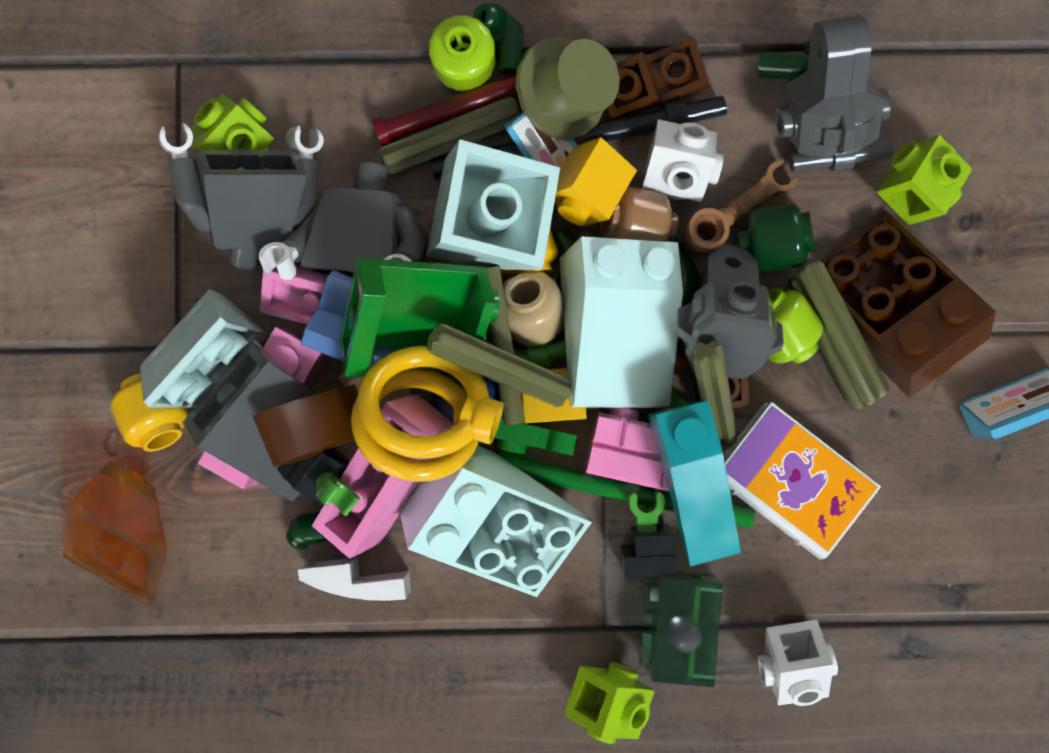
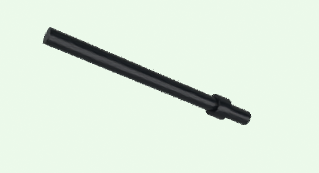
[430,95,727,180]

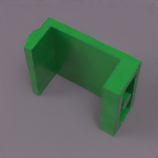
[339,258,500,377]

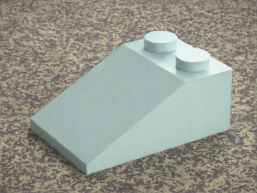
[559,236,683,408]

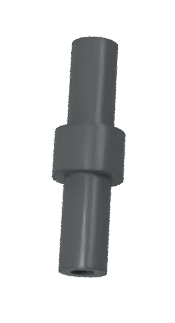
[789,138,894,172]

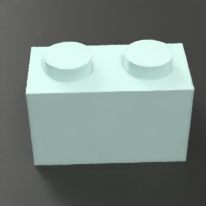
[426,139,560,270]

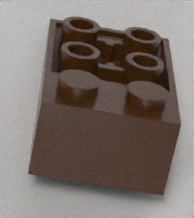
[821,212,996,398]

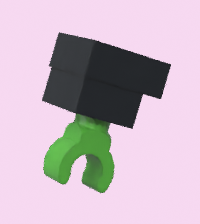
[277,448,360,516]
[620,489,677,578]

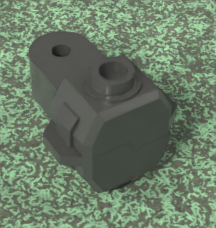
[775,14,891,157]
[676,245,784,379]

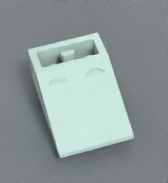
[140,289,267,408]
[400,446,592,597]

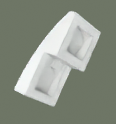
[298,557,411,601]

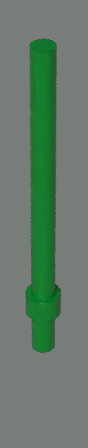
[494,450,755,529]

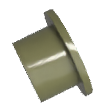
[516,36,620,140]

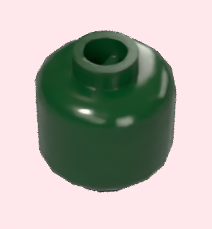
[738,202,815,273]

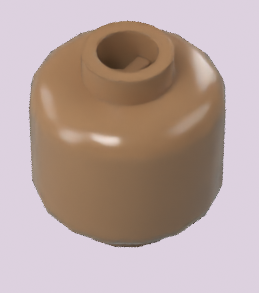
[599,187,678,242]

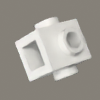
[642,119,724,202]
[757,619,838,706]

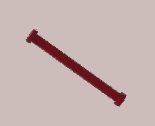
[372,40,601,146]

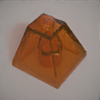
[63,461,167,607]

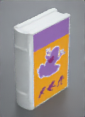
[723,402,881,560]

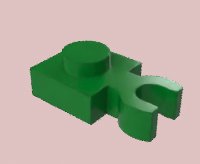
[494,418,577,456]

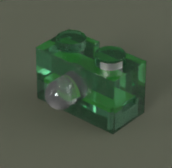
[639,571,723,687]

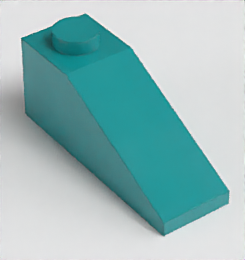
[648,400,741,566]

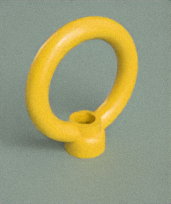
[357,346,504,458]
[351,368,491,482]

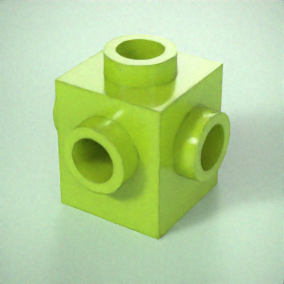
[183,93,274,151]
[876,134,973,225]
[563,662,655,744]

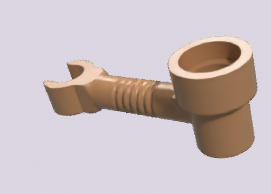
[682,159,798,254]

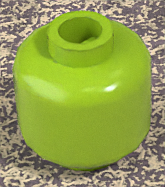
[429,15,495,91]
[768,288,824,364]

